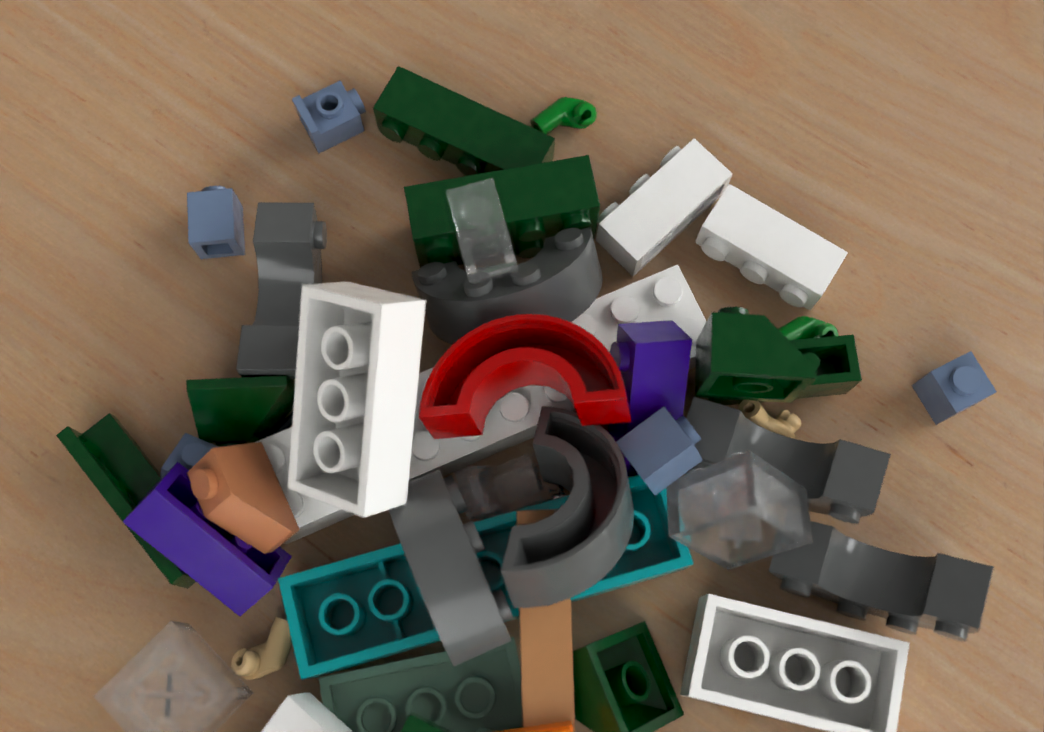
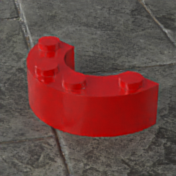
[419,314,632,439]

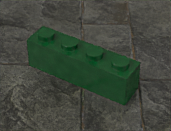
[373,66,555,176]

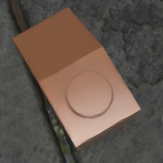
[187,442,300,554]

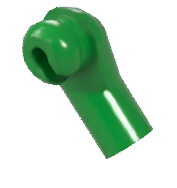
[530,97,597,134]
[778,316,839,340]

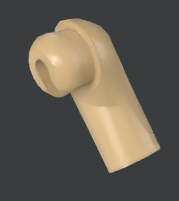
[738,400,801,439]
[231,617,292,680]

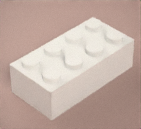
[288,281,426,518]
[680,594,909,732]

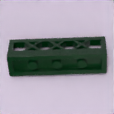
[56,413,196,589]

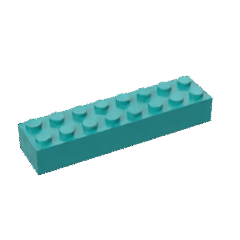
[278,475,694,679]

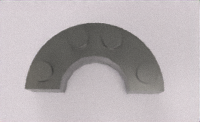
[236,202,327,379]
[412,227,603,345]
[686,397,891,524]
[501,406,634,608]
[389,469,513,666]
[769,515,994,642]

